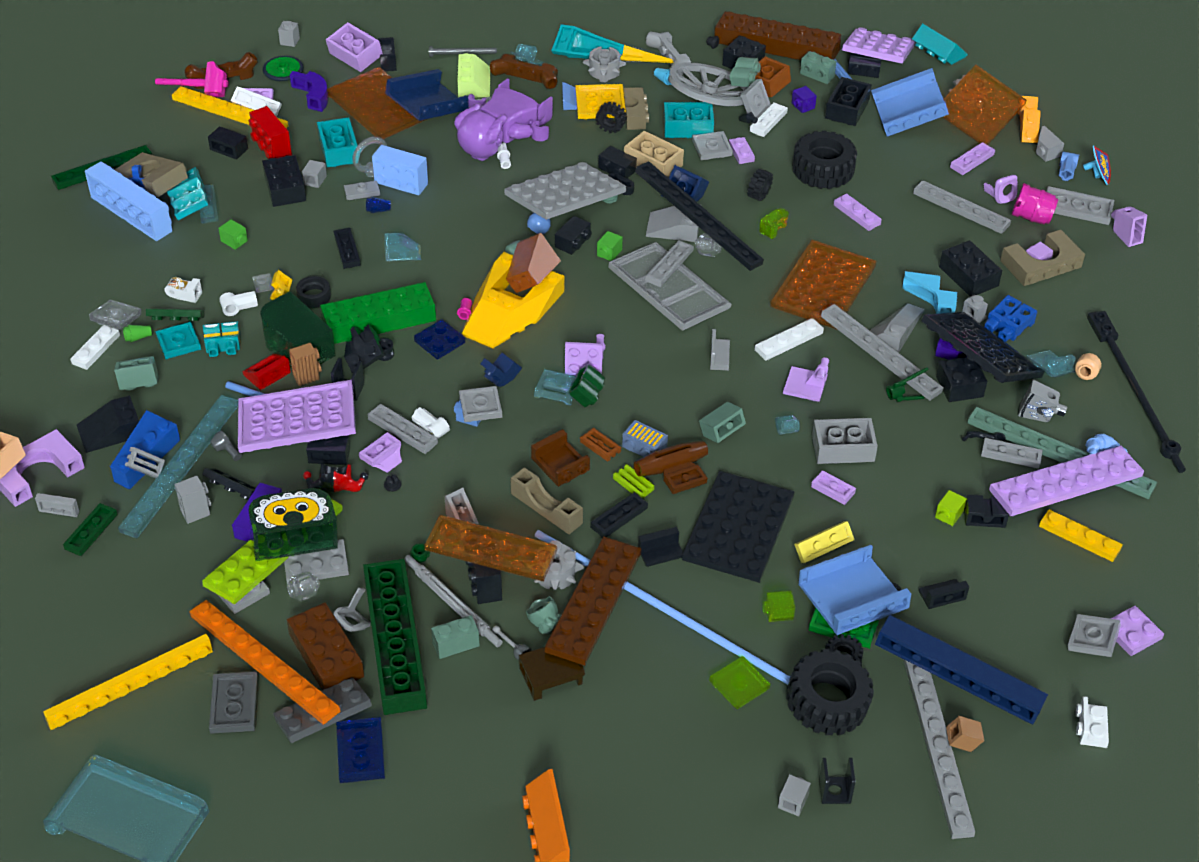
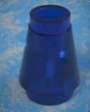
[366,197,391,213]

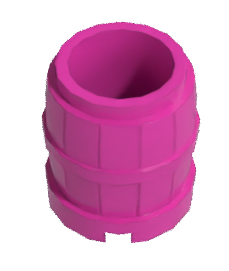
[1012,183,1058,225]

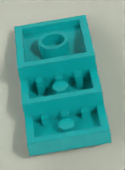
[167,167,208,220]

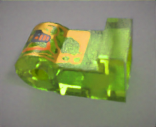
[759,208,789,239]

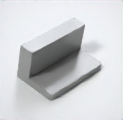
[710,329,730,371]

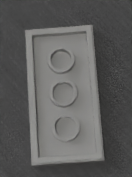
[1046,186,1115,225]

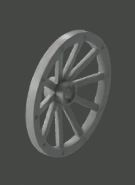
[668,63,748,106]

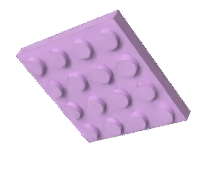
[842,28,915,64]

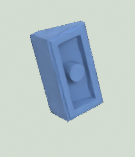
[562,82,577,110]

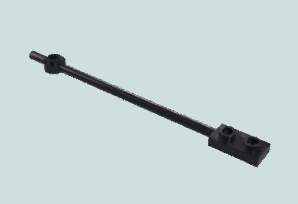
[1087,311,1186,473]

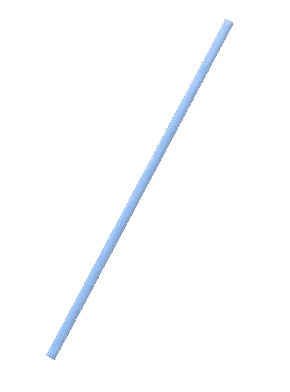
[535,530,790,685]

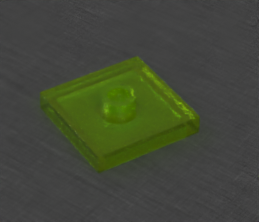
[709,656,771,709]

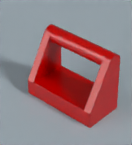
[242,354,291,391]

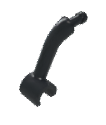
[962,431,1006,442]

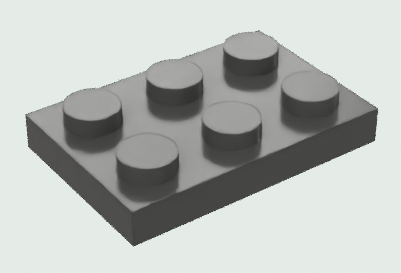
[209,672,258,734]

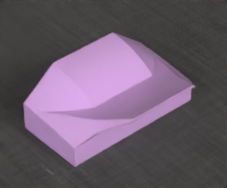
[359,432,402,473]

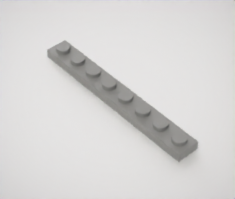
[821,304,943,401]

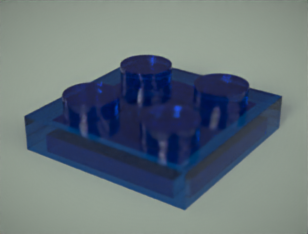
[414,319,466,360]

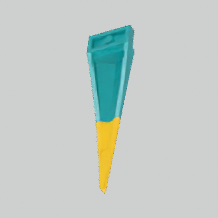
[551,24,674,63]

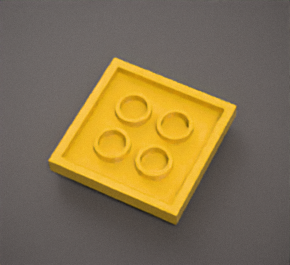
[575,84,626,119]

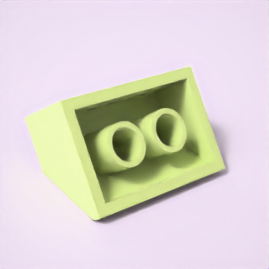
[458,53,490,97]

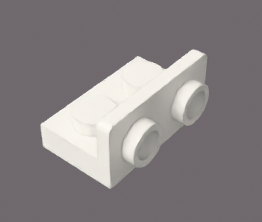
[1076,696,1109,748]

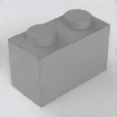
[174,476,211,524]

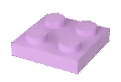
[1111,606,1164,656]

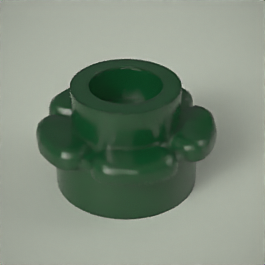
[410,543,430,562]

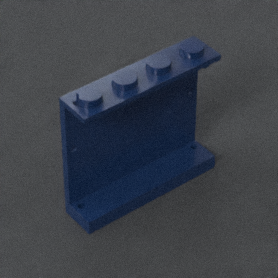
[385,69,469,121]

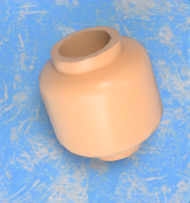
[1075,353,1101,380]

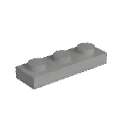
[981,438,1043,469]

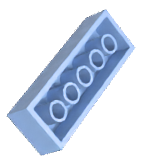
[85,162,172,241]

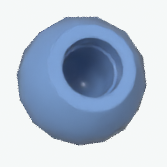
[527,213,551,235]

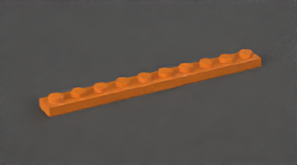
[189,600,341,725]

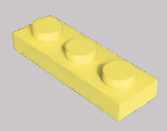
[794,521,854,563]

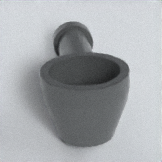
[210,430,242,461]

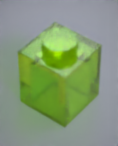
[763,591,795,622]

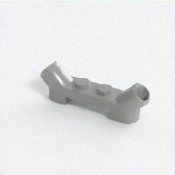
[646,31,691,76]

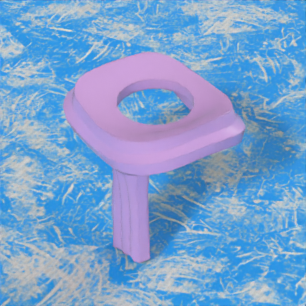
[984,175,1018,204]

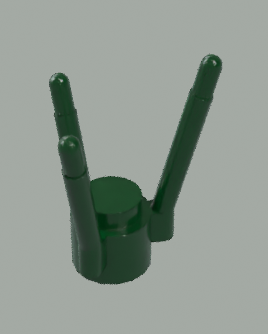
[886,367,929,402]

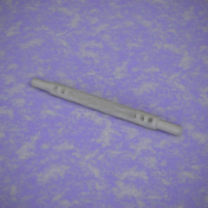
[404,555,503,648]

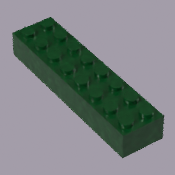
[363,559,427,715]

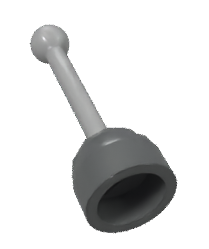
[492,626,532,661]

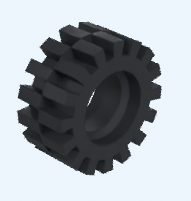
[595,102,627,133]
[747,168,773,201]
[825,634,864,663]

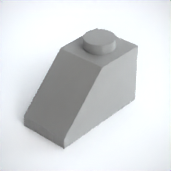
[1036,126,1064,162]

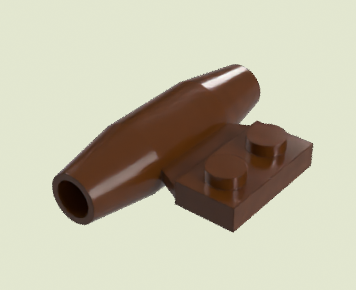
[634,441,708,494]

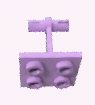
[565,334,605,376]
[783,358,829,402]

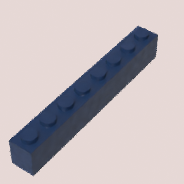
[875,615,1048,725]

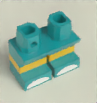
[203,321,240,357]

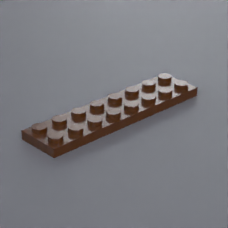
[545,537,642,666]

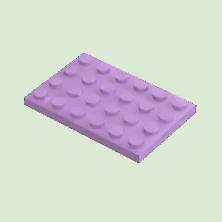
[238,380,356,453]

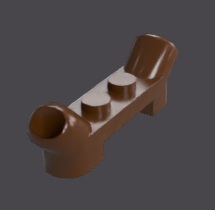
[185,52,258,89]
[490,54,558,89]

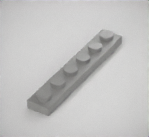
[913,180,1011,234]

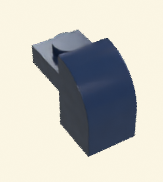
[480,353,522,387]

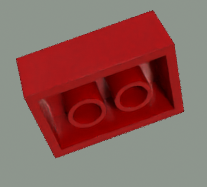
[248,106,292,159]

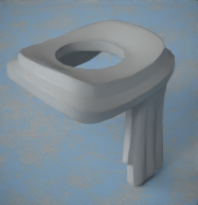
[334,587,371,631]

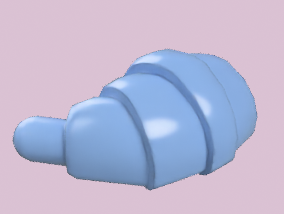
[1086,434,1128,455]

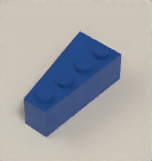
[110,410,180,490]

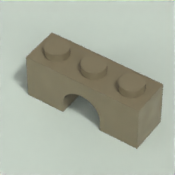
[624,87,649,130]

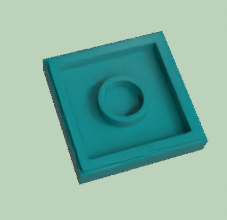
[155,322,201,359]

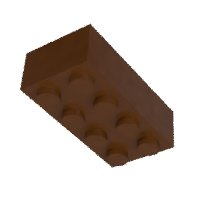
[286,603,364,690]

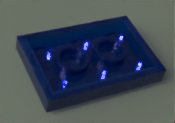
[336,717,385,783]

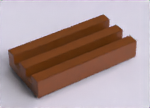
[580,428,621,462]

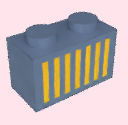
[622,420,668,457]

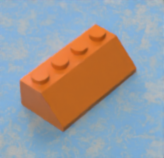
[522,769,570,862]

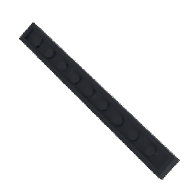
[635,161,764,271]

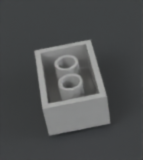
[812,418,878,464]

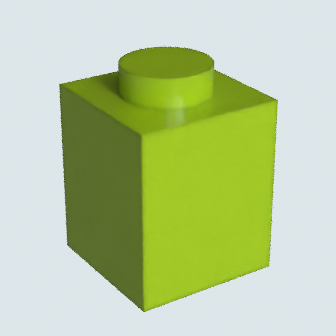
[935,490,967,526]

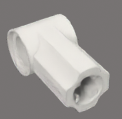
[220,291,258,316]
[412,408,450,438]

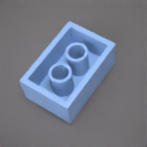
[372,145,428,195]

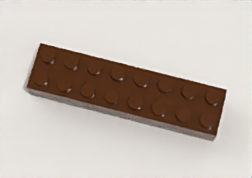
[715,11,841,60]

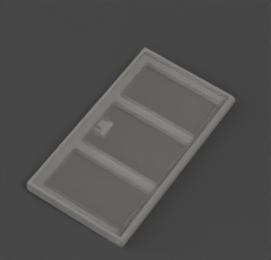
[608,242,732,331]

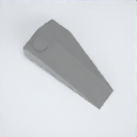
[870,303,924,353]

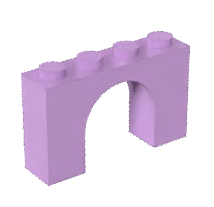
[0,429,85,507]

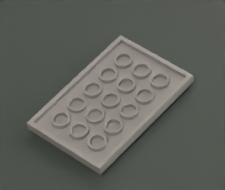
[505,162,626,220]

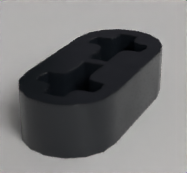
[608,173,635,195]

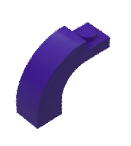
[290,71,328,112]

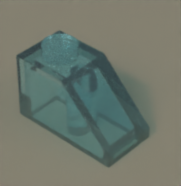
[385,233,421,261]

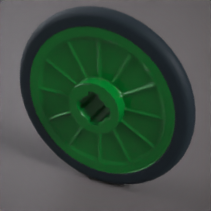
[263,56,304,81]

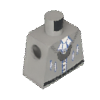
[1018,380,1067,422]

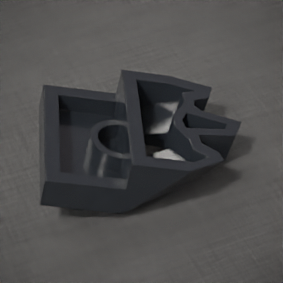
[344,325,385,373]

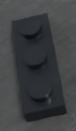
[333,228,361,269]
[202,468,256,500]
[590,492,648,538]

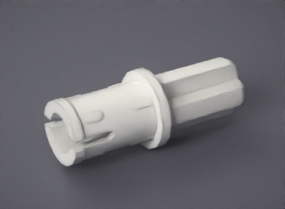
[497,143,511,169]

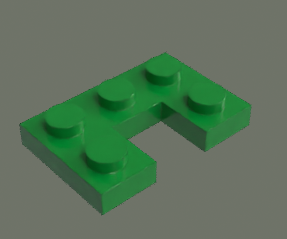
[809,608,880,649]

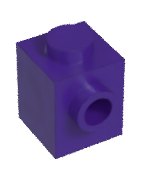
[792,86,817,113]

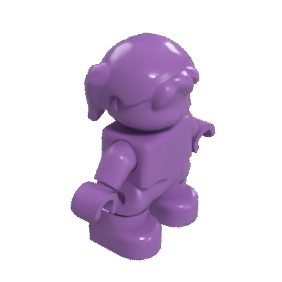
[454,78,553,161]

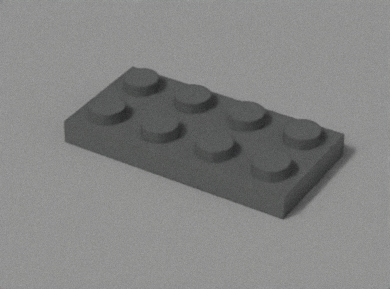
[273,677,372,743]

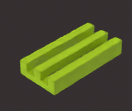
[613,465,654,499]

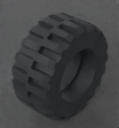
[792,131,857,189]
[786,649,874,736]

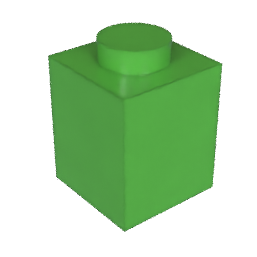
[219,220,248,250]
[597,231,623,261]

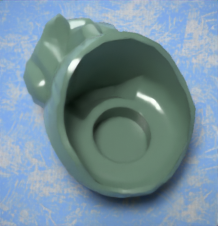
[526,596,562,634]

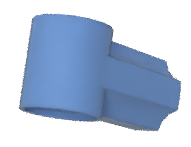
[1059,152,1079,181]

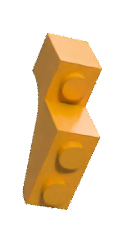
[1018,96,1040,143]

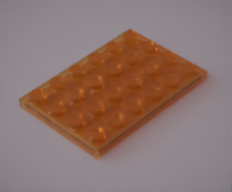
[327,67,427,140]
[771,240,877,330]

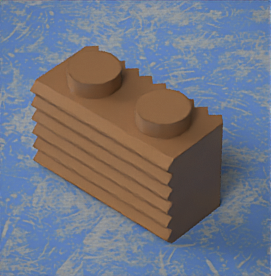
[289,343,322,386]

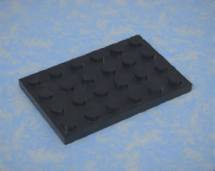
[921,312,1045,383]
[682,471,795,583]

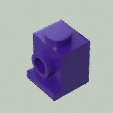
[935,338,963,360]

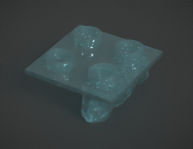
[511,44,545,66]
[1027,350,1076,378]

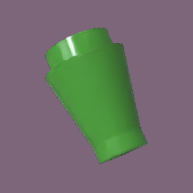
[123,325,152,343]

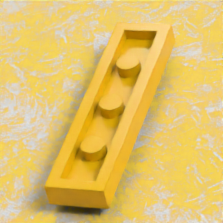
[1039,509,1123,562]

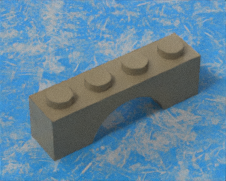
[511,467,583,535]

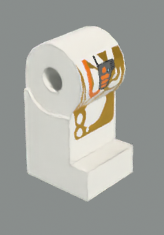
[165,277,202,303]

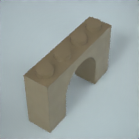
[115,152,188,197]
[1000,230,1085,286]

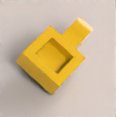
[270,270,292,302]

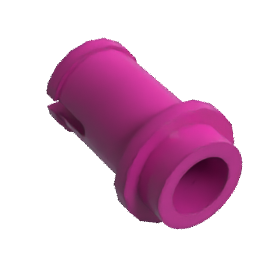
[457,298,472,320]

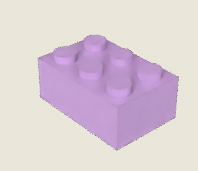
[326,22,383,72]

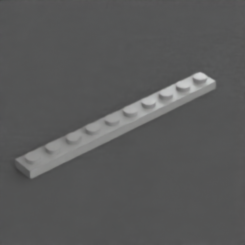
[903,659,975,839]

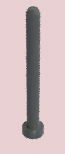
[429,46,497,57]

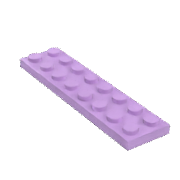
[989,446,1144,516]

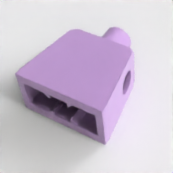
[1111,207,1147,247]

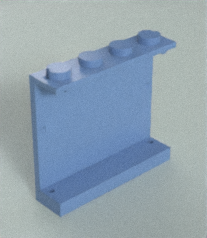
[871,68,949,137]
[798,545,911,635]

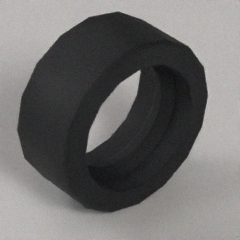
[296,276,331,308]

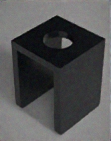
[331,358,364,401]
[819,758,856,804]

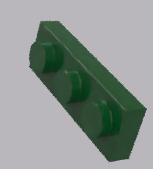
[146,309,204,321]
[63,503,118,556]

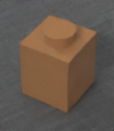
[946,716,984,752]

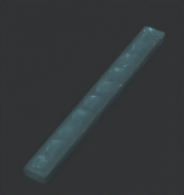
[118,395,238,538]

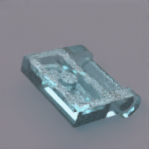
[534,369,576,405]

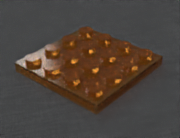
[943,65,1027,145]

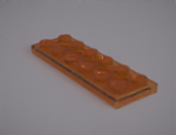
[425,515,557,582]

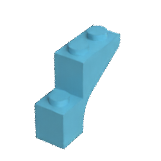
[902,271,957,314]

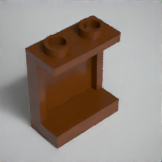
[531,429,590,487]

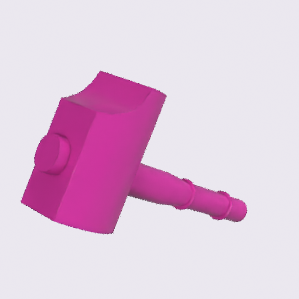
[155,61,228,97]

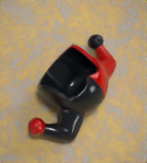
[303,463,368,492]

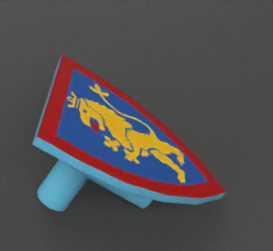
[1083,146,1111,185]

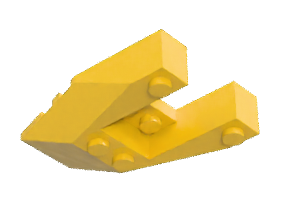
[462,252,564,348]

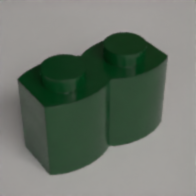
[568,363,605,407]

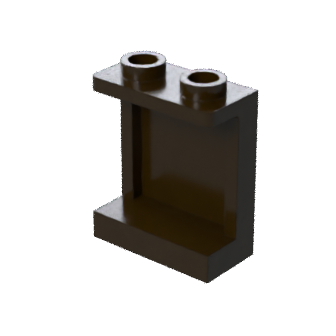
[519,647,585,701]

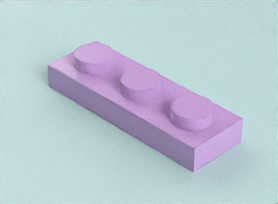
[950,142,995,175]
[834,193,882,231]

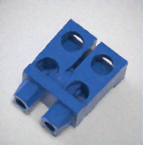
[985,295,1037,342]

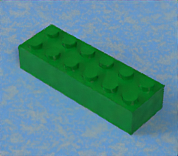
[320,282,436,345]

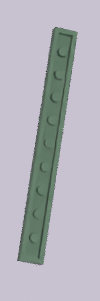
[968,407,1157,499]

